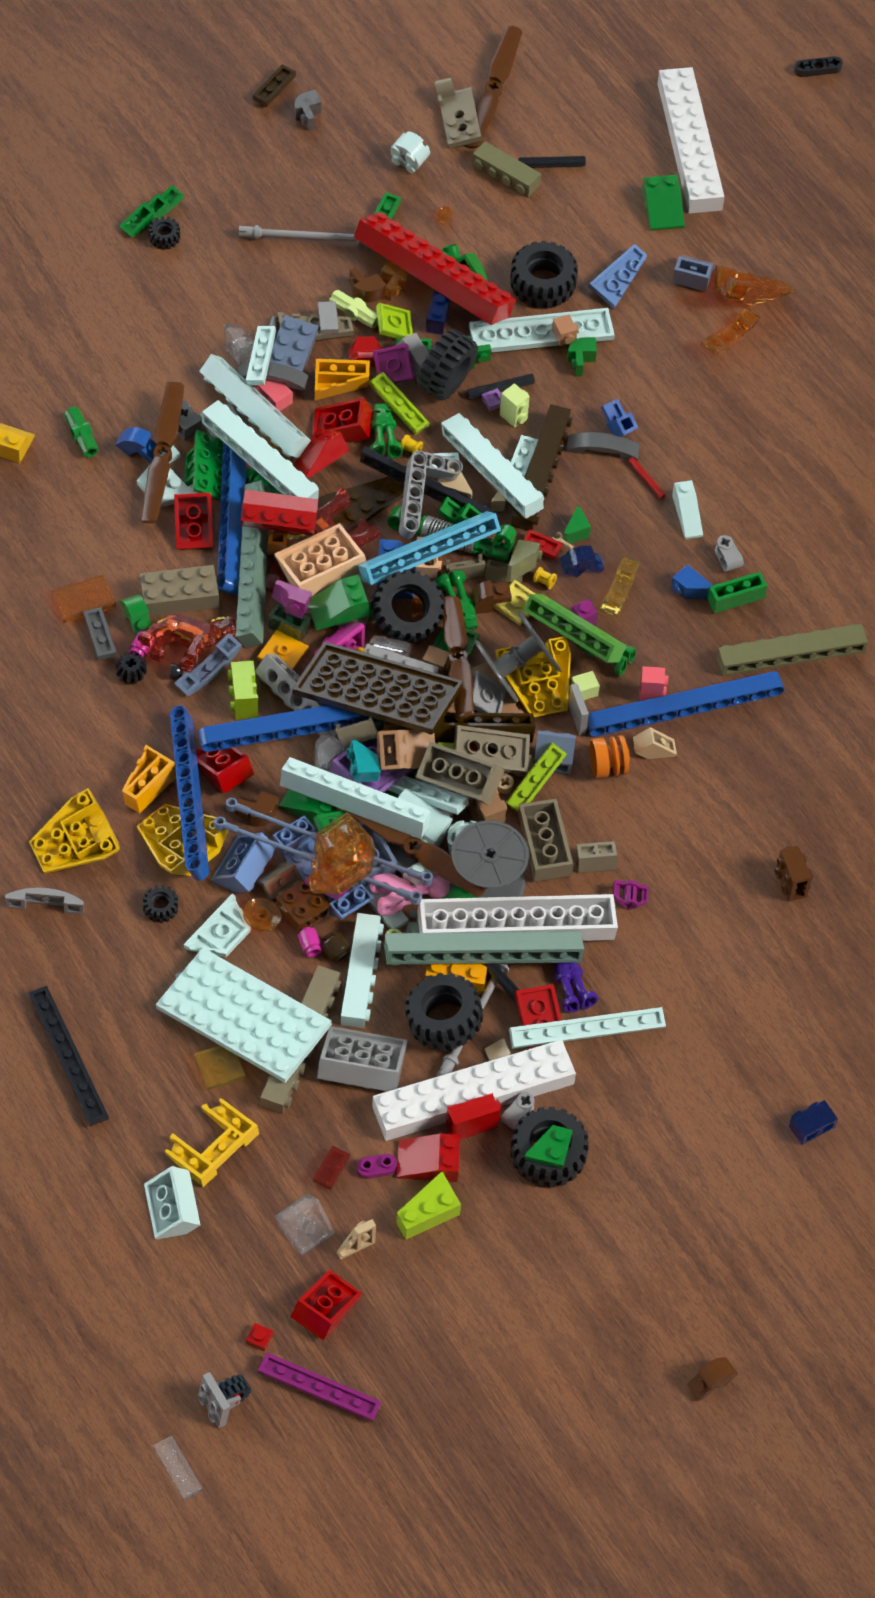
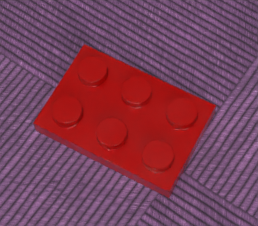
[514,984,567,1050]

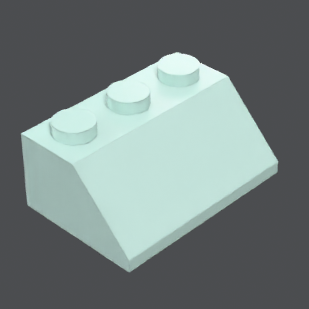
[398,789,453,850]
[144,1166,200,1239]

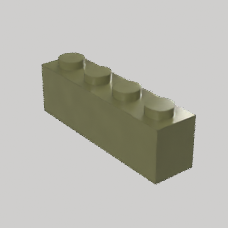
[472,141,541,197]

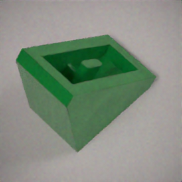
[563,506,591,544]

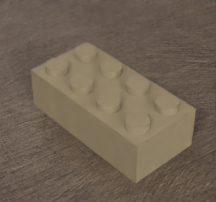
[140,565,219,616]
[416,742,505,806]
[518,799,573,882]

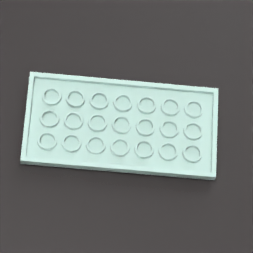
[156,948,332,1083]

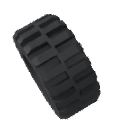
[510,241,578,308]
[417,329,478,400]
[371,569,445,644]
[405,973,483,1051]
[510,1106,589,1188]

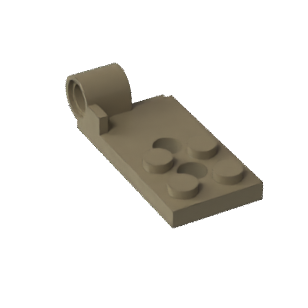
[435,77,482,149]
[454,725,534,777]

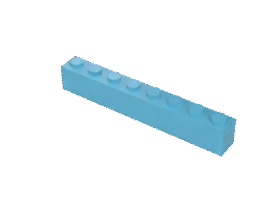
[358,511,501,585]

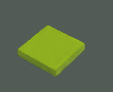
[376,303,413,338]

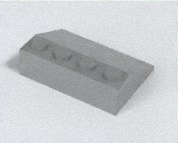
[317,1026,408,1092]

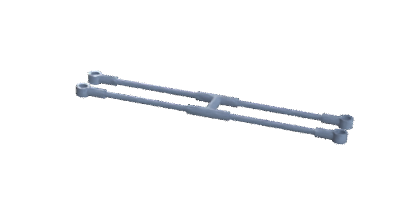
[214,798,433,905]

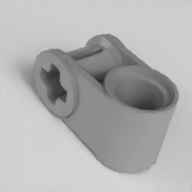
[714,535,744,572]
[500,1092,535,1130]

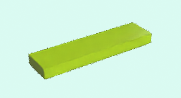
[369,372,429,435]
[505,743,567,813]

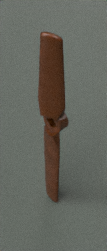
[466,25,522,148]
[140,380,185,523]
[442,596,474,719]
[344,810,487,898]

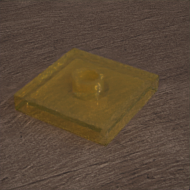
[194,1046,245,1091]

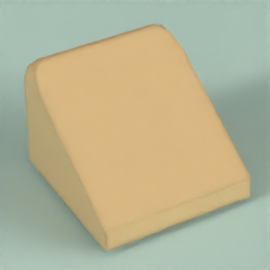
[491,491,505,511]
[485,1039,511,1061]

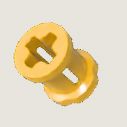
[400,434,423,453]
[533,567,557,589]

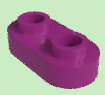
[357,1154,397,1179]

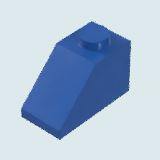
[671,565,713,599]

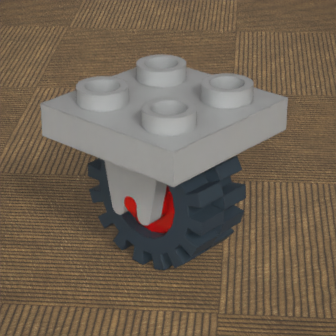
[198,1372,251,1428]

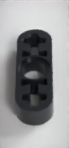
[794,56,843,77]

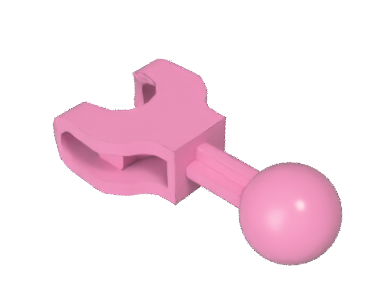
[369,873,450,915]

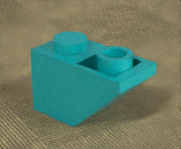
[347,740,381,783]

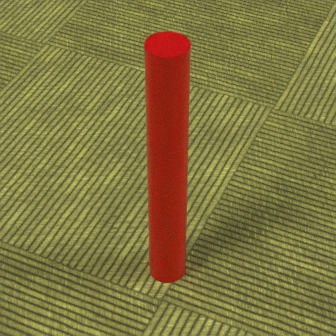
[628,457,666,499]

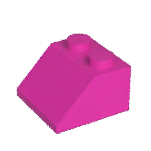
[322,623,365,650]

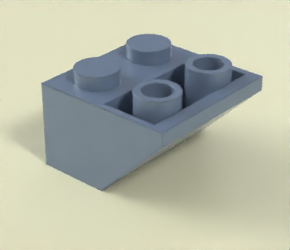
[672,255,715,291]
[534,731,576,775]

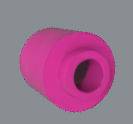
[129,631,155,657]
[298,927,322,957]

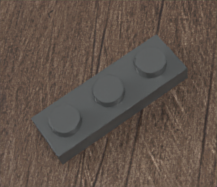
[83,607,116,660]

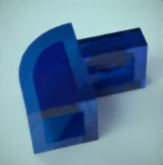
[560,545,605,577]

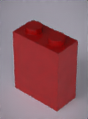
[445,1093,502,1140]

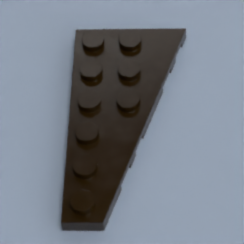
[316,476,404,534]

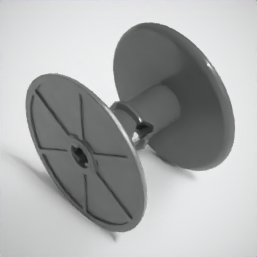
[474,610,562,703]
[450,821,529,898]

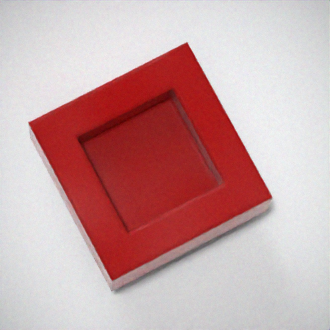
[246,1323,274,1351]

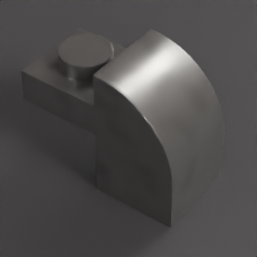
[295,90,321,131]

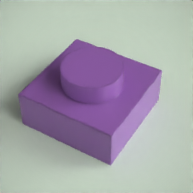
[481,388,501,412]

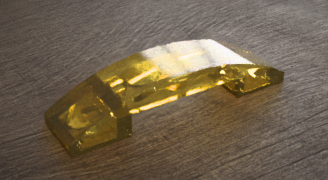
[599,556,640,617]

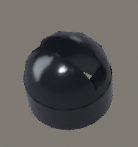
[170,663,183,679]

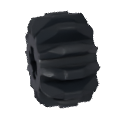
[115,652,147,685]

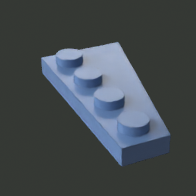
[588,244,647,309]

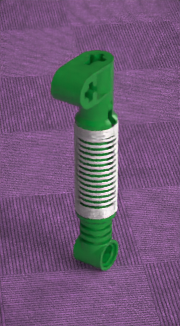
[387,505,516,563]

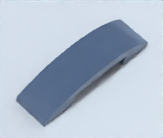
[174,633,242,697]

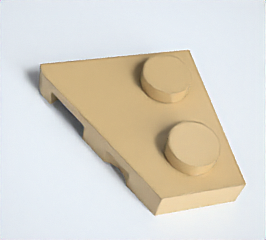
[336,1219,376,1260]

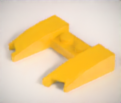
[165,1098,259,1187]

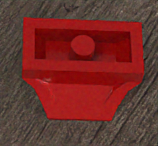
[348,336,384,366]

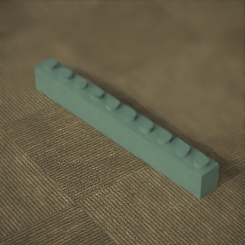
[236,480,271,648]
[384,931,584,964]

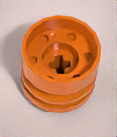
[589,735,630,779]

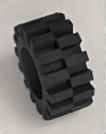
[149,216,181,250]
[143,885,178,923]

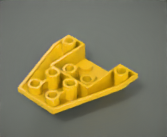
[495,636,571,718]
[29,788,120,874]
[136,804,228,876]

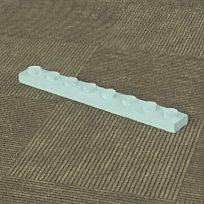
[509,1007,666,1049]

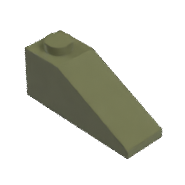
[507,540,543,582]

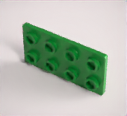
[184,430,223,501]

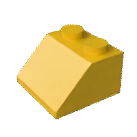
[0,423,35,463]

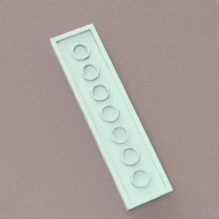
[469,308,615,352]

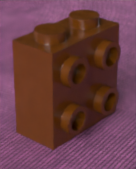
[774,845,813,902]
[276,879,331,934]

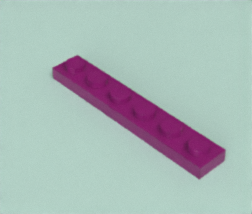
[258,1353,381,1423]

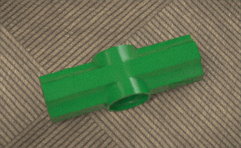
[64,406,99,458]

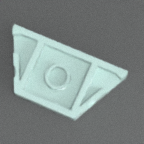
[184,894,251,958]

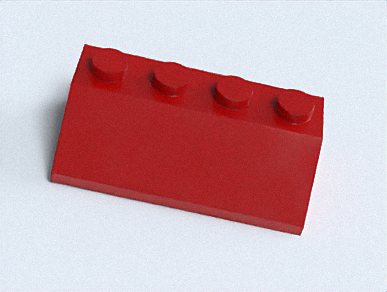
[240,490,318,536]

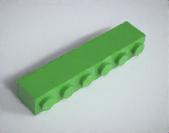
[523,594,627,663]

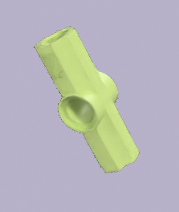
[329,290,378,329]

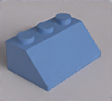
[210,832,276,893]

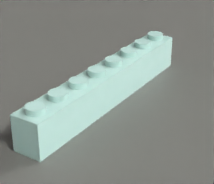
[199,354,311,458]
[202,400,319,499]
[441,413,544,519]
[280,757,431,839]

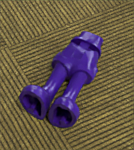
[553,962,598,1013]

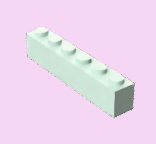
[341,913,384,1028]

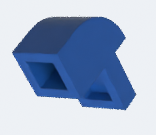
[601,399,638,437]
[115,427,157,463]

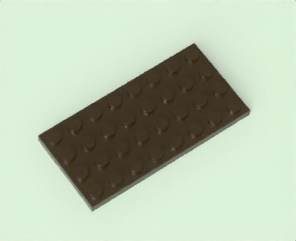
[292,641,463,735]

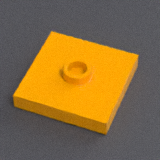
[257,630,309,671]

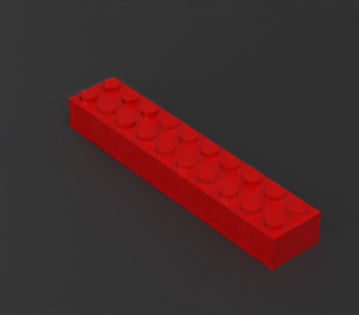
[354,212,516,325]

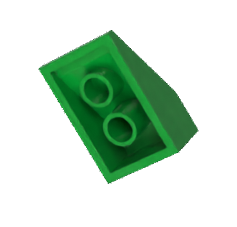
[642,175,685,231]
[309,574,370,630]
[279,789,343,824]

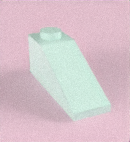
[672,480,703,540]

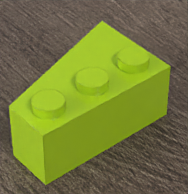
[227,661,258,720]
[396,1172,461,1240]

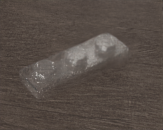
[153,1436,203,1501]

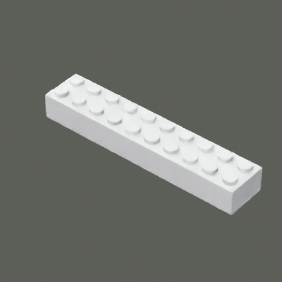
[658,67,724,214]
[417,894,618,941]
[372,1040,576,1141]

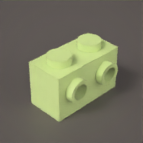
[500,383,530,428]

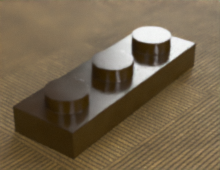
[253,64,296,107]

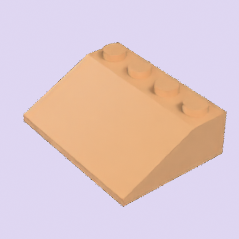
[274,523,366,597]

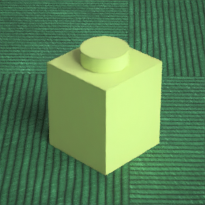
[569,671,600,700]

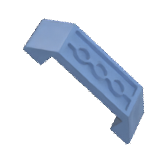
[273,816,373,919]

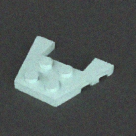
[137,446,198,508]

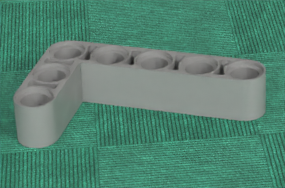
[399,451,463,539]

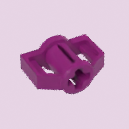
[612,880,649,910]

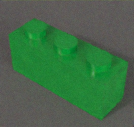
[707,572,768,614]

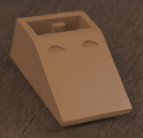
[377,730,435,772]

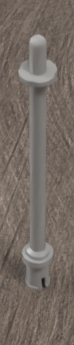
[239,225,361,246]
[437,963,509,1077]

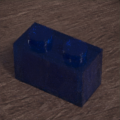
[426,292,451,335]
[789,1100,838,1145]

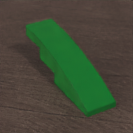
[119,185,185,238]

